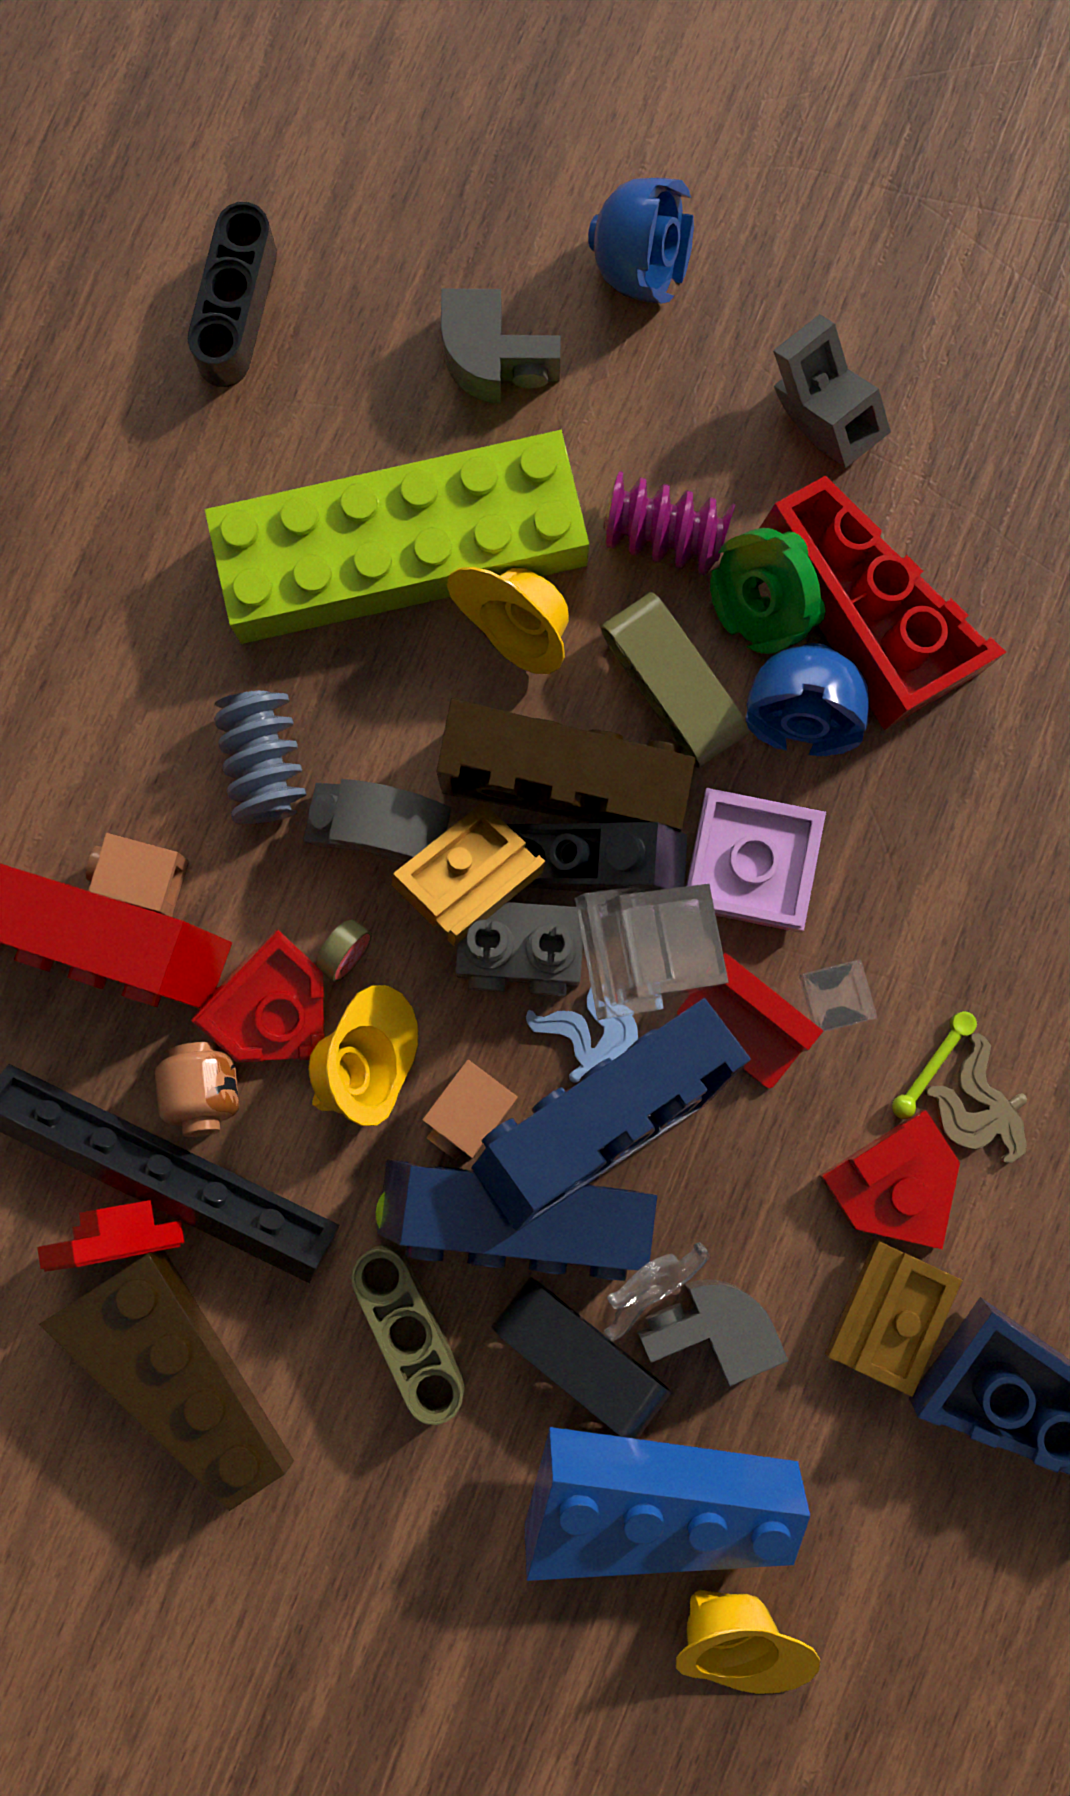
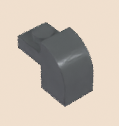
[441,288,561,404]
[773,314,891,468]
[303,779,452,863]
[637,1279,788,1386]

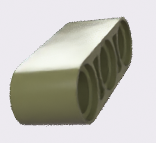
[600,592,749,768]
[351,1245,465,1425]

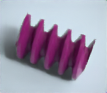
[603,471,735,576]

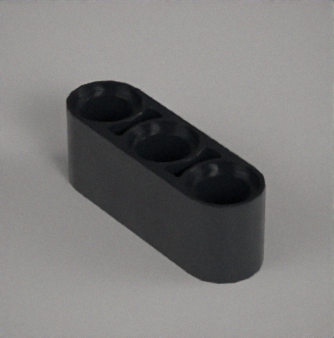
[188,202,277,387]
[491,1277,673,1439]

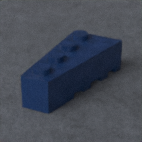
[471,998,751,1231]
[909,1297,1070,1475]

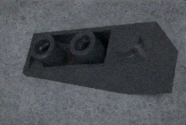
[507,822,687,895]

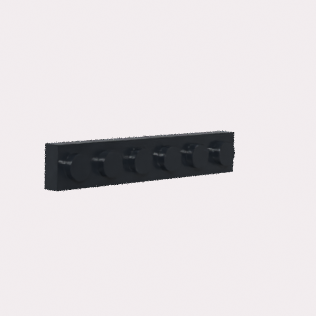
[0,1064,340,1284]

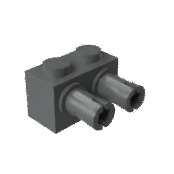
[455,902,585,996]

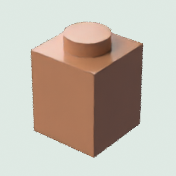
[86,833,189,917]
[423,1059,518,1160]

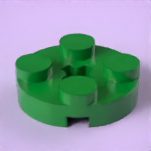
[710,528,825,654]

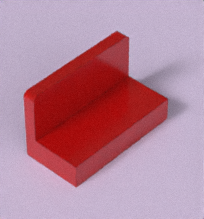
[676,952,823,1088]

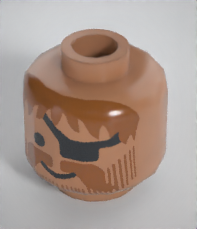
[155,1042,239,1137]

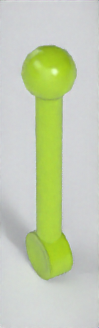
[892,1011,977,1119]

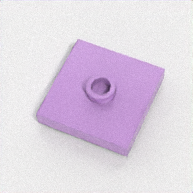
[682,788,826,933]

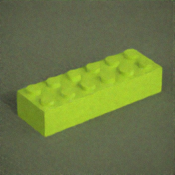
[204,429,589,644]

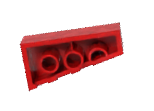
[759,475,1006,731]
[0,863,233,1008]

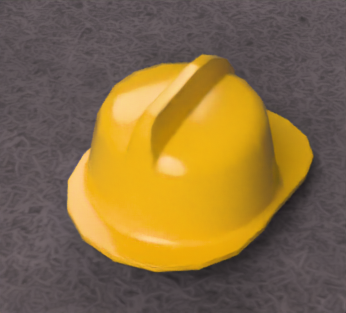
[447,567,569,674]
[308,985,418,1126]
[675,1590,820,1694]

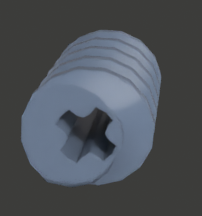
[214,690,307,824]

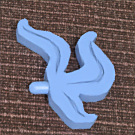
[526,984,638,1083]

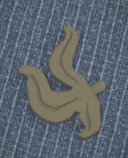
[925,1033,1027,1163]

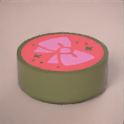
[316,919,372,982]

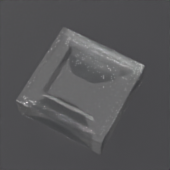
[799,959,877,1032]

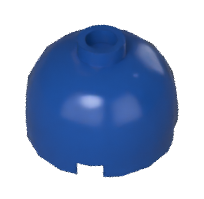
[588,177,694,304]
[746,643,869,756]

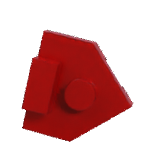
[191,929,325,1063]
[819,1110,960,1250]
[37,1200,184,1272]

